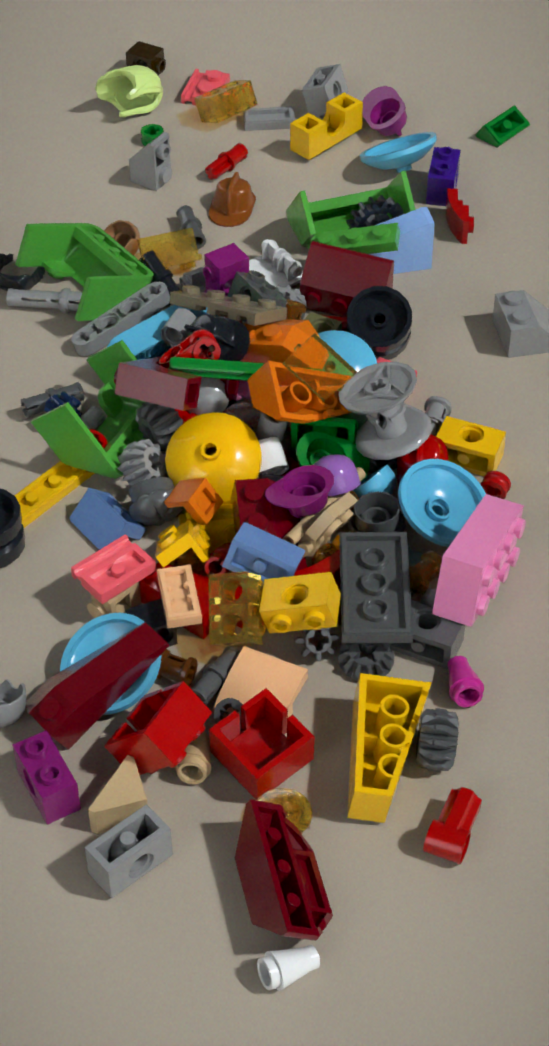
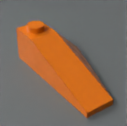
[247,360,352,424]

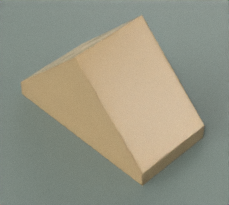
[88,755,148,834]

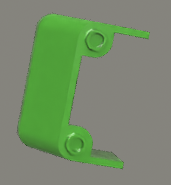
[286,171,416,250]
[15,223,153,321]
[31,340,146,479]

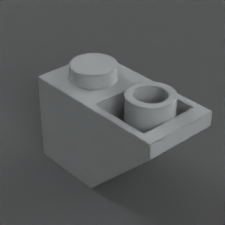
[129,132,172,191]

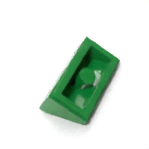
[475,105,530,148]

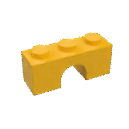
[290,92,363,160]

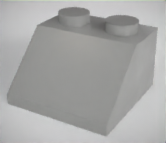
[492,290,549,358]

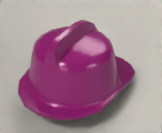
[362,86,407,136]
[265,465,334,518]

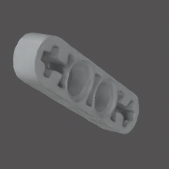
[72,282,170,356]

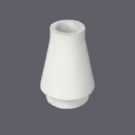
[257,945,320,991]

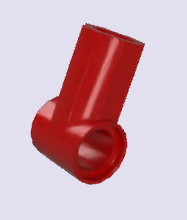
[423,787,482,864]

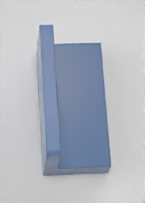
[70,487,147,550]
[222,522,305,586]

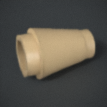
[175,732,211,784]

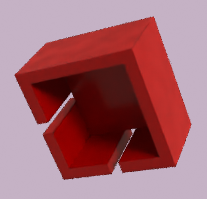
[104,681,212,775]
[209,688,315,801]

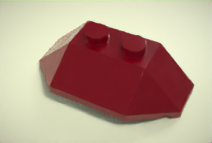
[234,799,333,941]

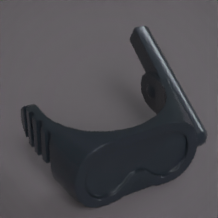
[0,253,45,291]

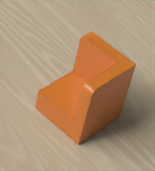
[164,478,224,525]

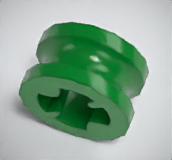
[141,124,164,146]

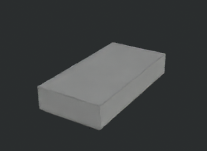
[243,106,295,131]

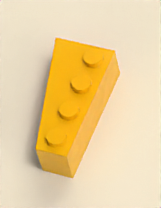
[347,673,431,823]

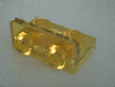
[137,227,203,270]

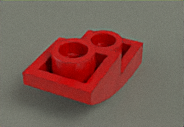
[445,188,474,244]

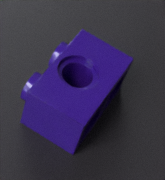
[426,147,461,206]

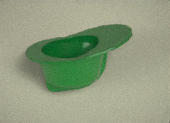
[296,431,370,481]

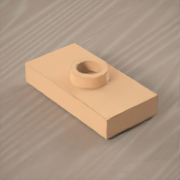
[157,564,202,629]

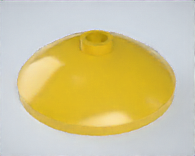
[165,412,262,504]

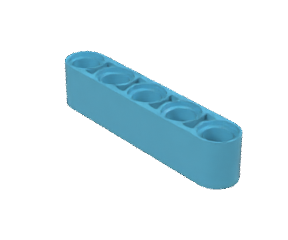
[107,305,222,360]

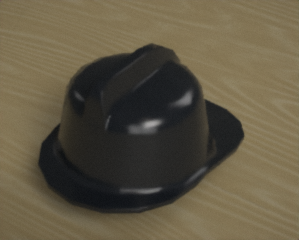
[184,314,250,361]

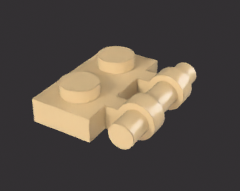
[298,492,358,557]

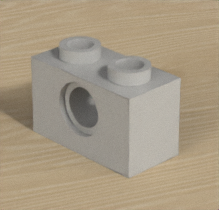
[302,64,349,118]
[84,804,173,898]

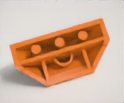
[240,319,330,368]

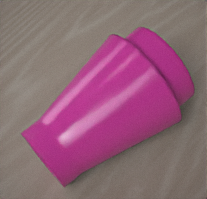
[447,656,484,707]

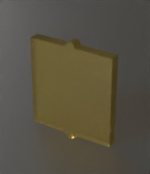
[282,333,357,402]

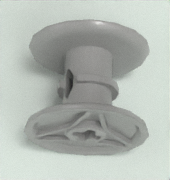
[338,362,432,460]

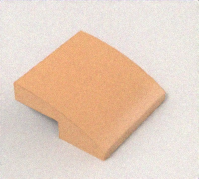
[213,646,308,718]

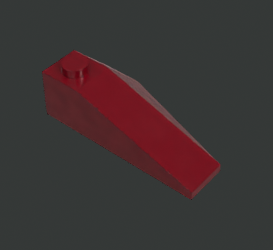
[26,622,170,750]

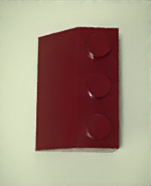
[300,241,394,317]
[231,478,307,580]

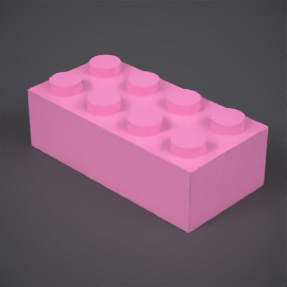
[432,494,526,627]

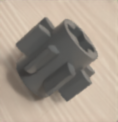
[294,628,339,661]

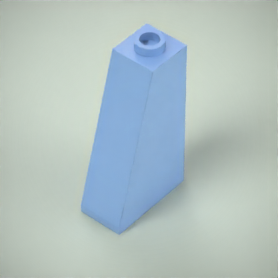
[369,207,435,274]

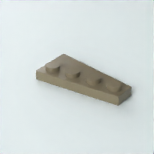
[170,285,287,326]

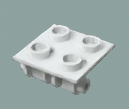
[249,239,303,287]

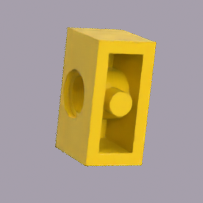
[436,416,506,476]
[259,572,341,633]

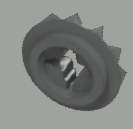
[338,643,394,680]

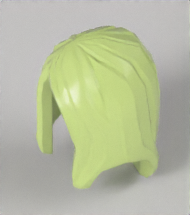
[95,65,163,118]

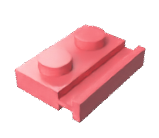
[181,69,230,108]
[71,534,157,604]

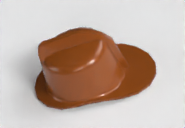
[209,172,256,227]

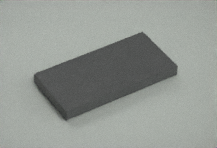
[339,532,413,643]

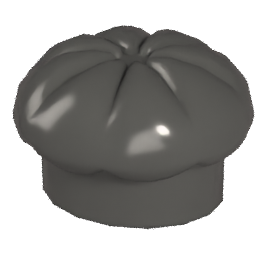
[128,477,184,526]
[347,491,406,532]

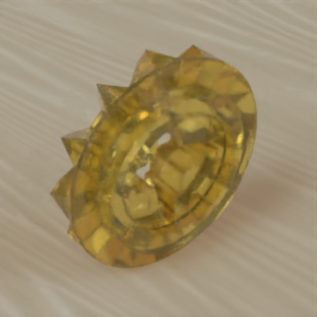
[257,788,312,834]

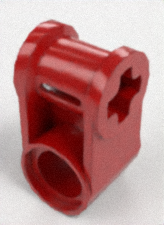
[159,329,221,368]

